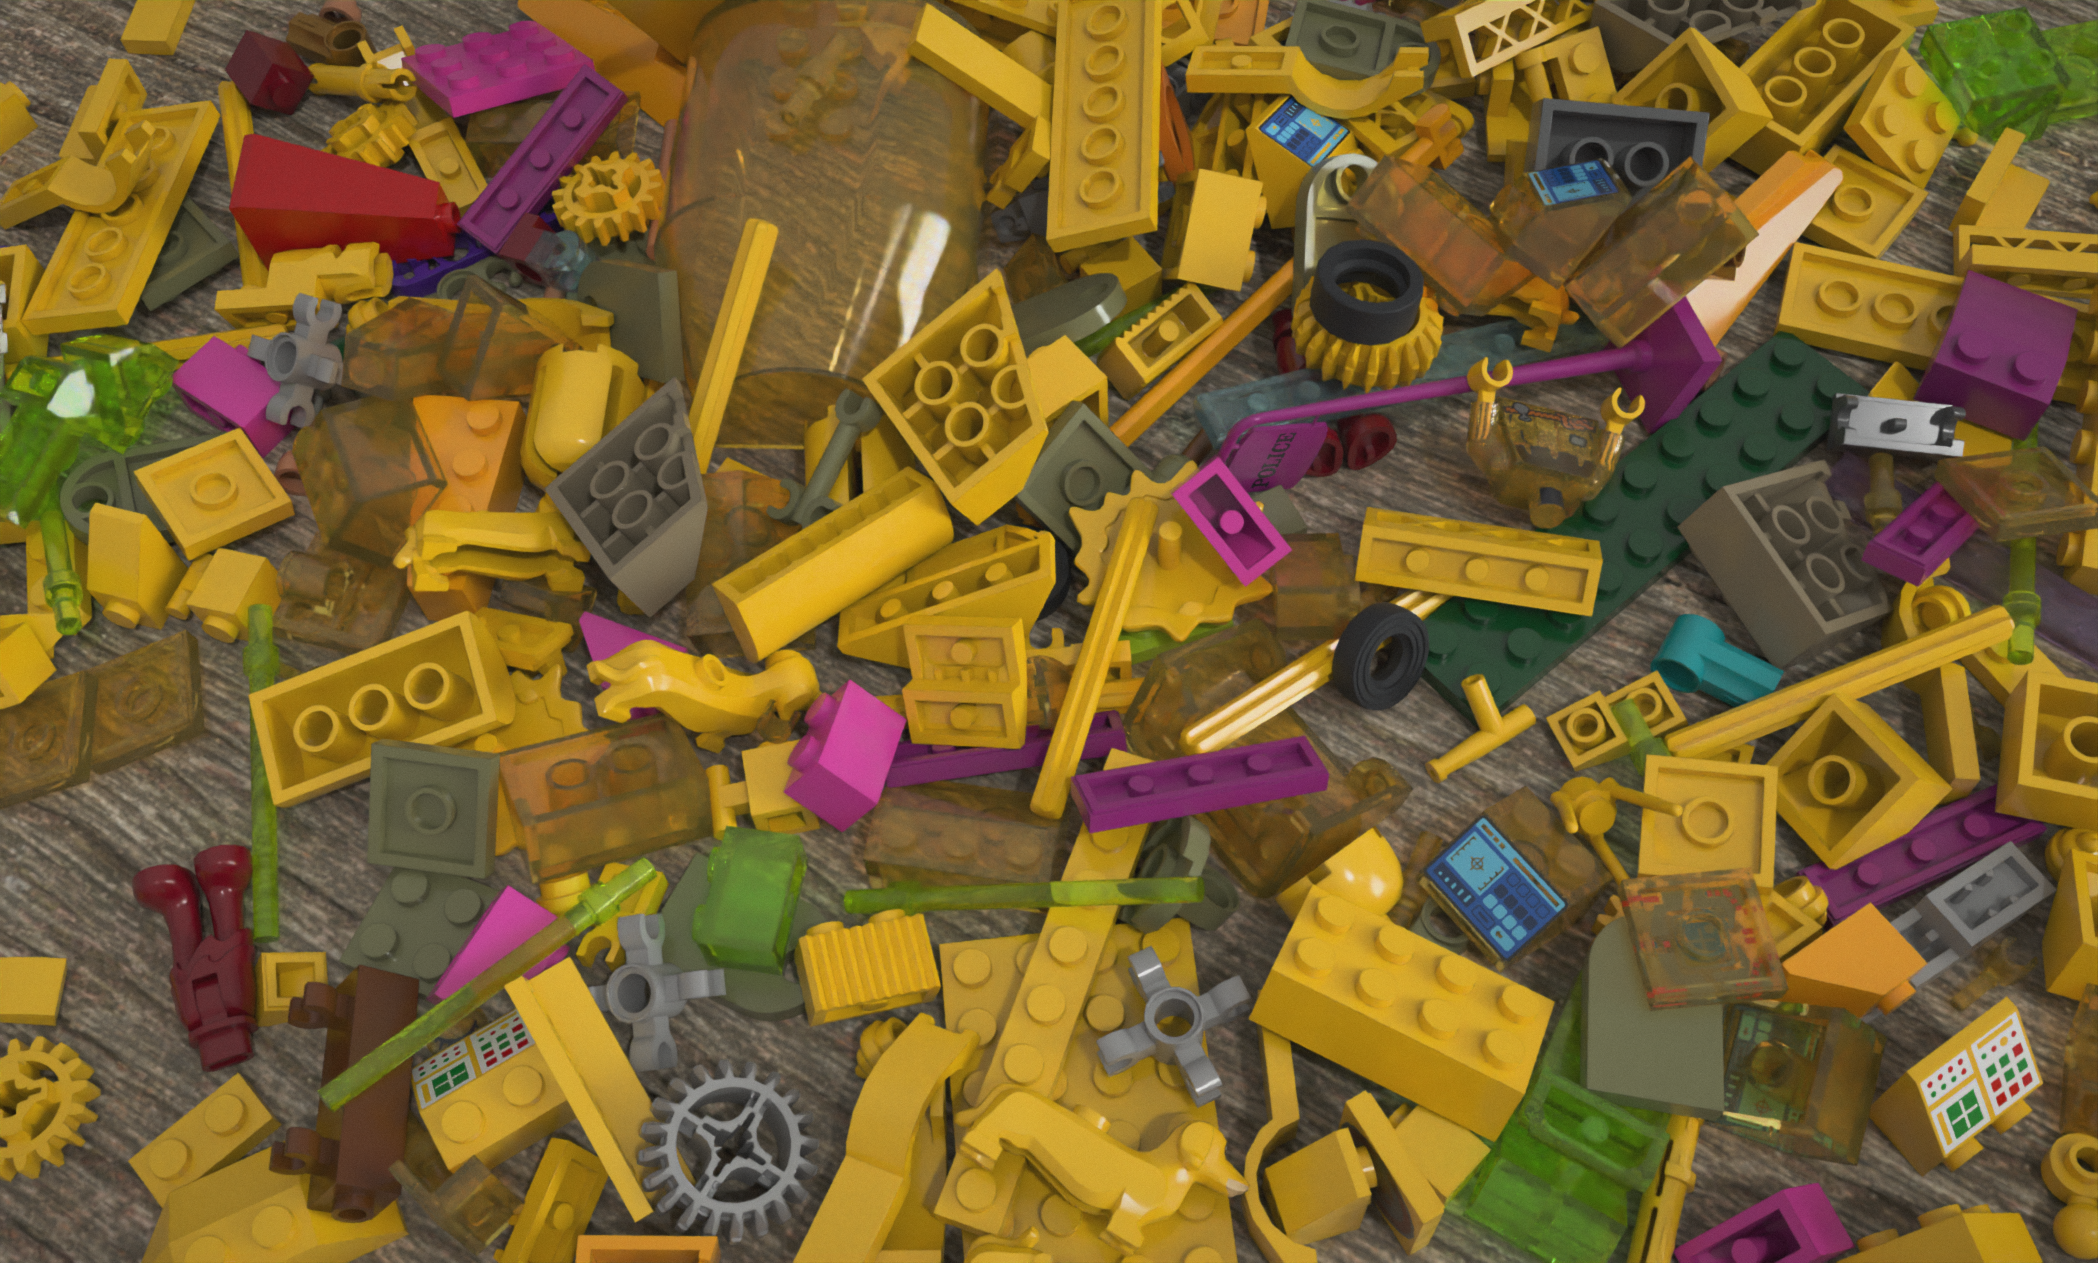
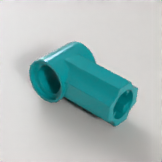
[1650,614,1784,707]

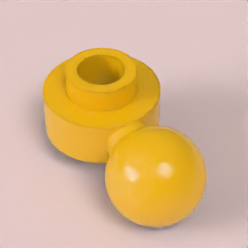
[2041,1133,2098,1260]

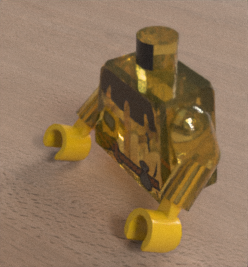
[1466,357,1645,528]

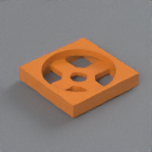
[1159,59,1195,189]

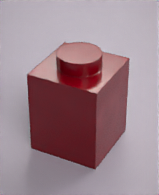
[225,30,314,115]

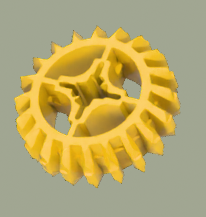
[1291,276,1444,394]

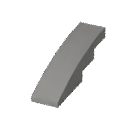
[1830,841,2057,1038]

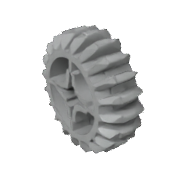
[636,1059,819,1245]

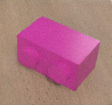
[168,336,296,458]
[784,679,907,832]

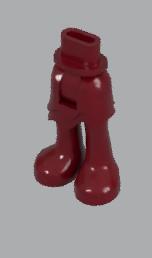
[1272,308,1397,477]
[132,845,258,1072]

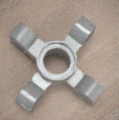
[247,293,362,430]
[588,914,726,1072]
[1096,946,1251,1108]

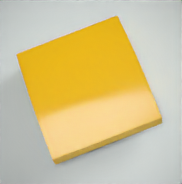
[902,615,1027,749]

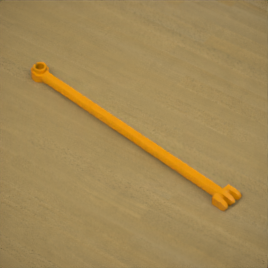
[1016,103,1464,530]

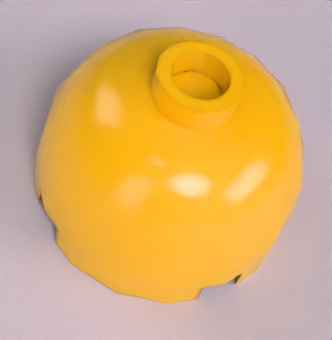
[1275,826,1403,923]

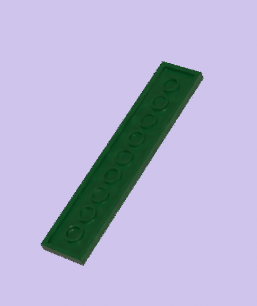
[1420,331,1870,730]

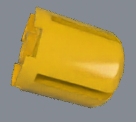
[520,343,645,492]
[803,402,915,505]

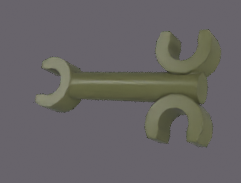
[766,389,883,529]

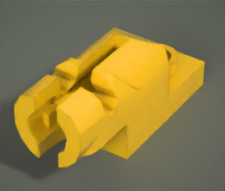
[214,242,393,331]

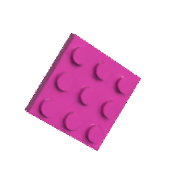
[401,21,595,118]

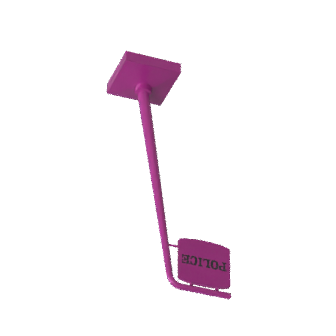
[1217,275,1722,492]

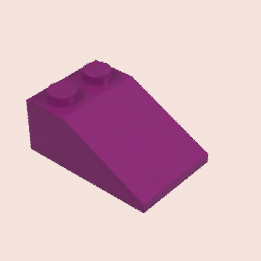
[1913,270,2078,441]

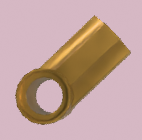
[285,12,377,67]

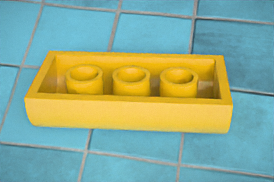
[248,610,516,808]

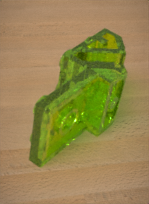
[1918,7,2098,143]
[0,333,179,529]
[1462,969,1672,1263]

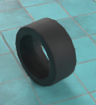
[1309,239,1424,345]

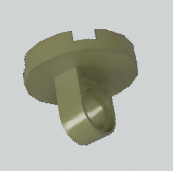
[1118,815,1240,934]

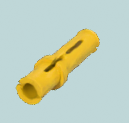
[308,63,417,103]
[1626,1112,1704,1263]

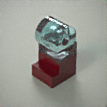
[498,212,601,293]

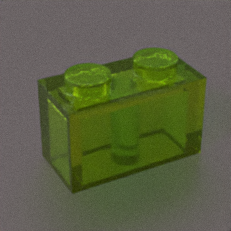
[692,826,808,976]

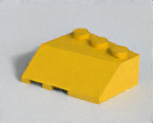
[862,268,1049,526]

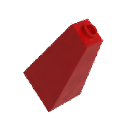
[229,134,462,272]

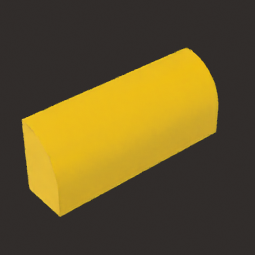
[712,466,954,664]

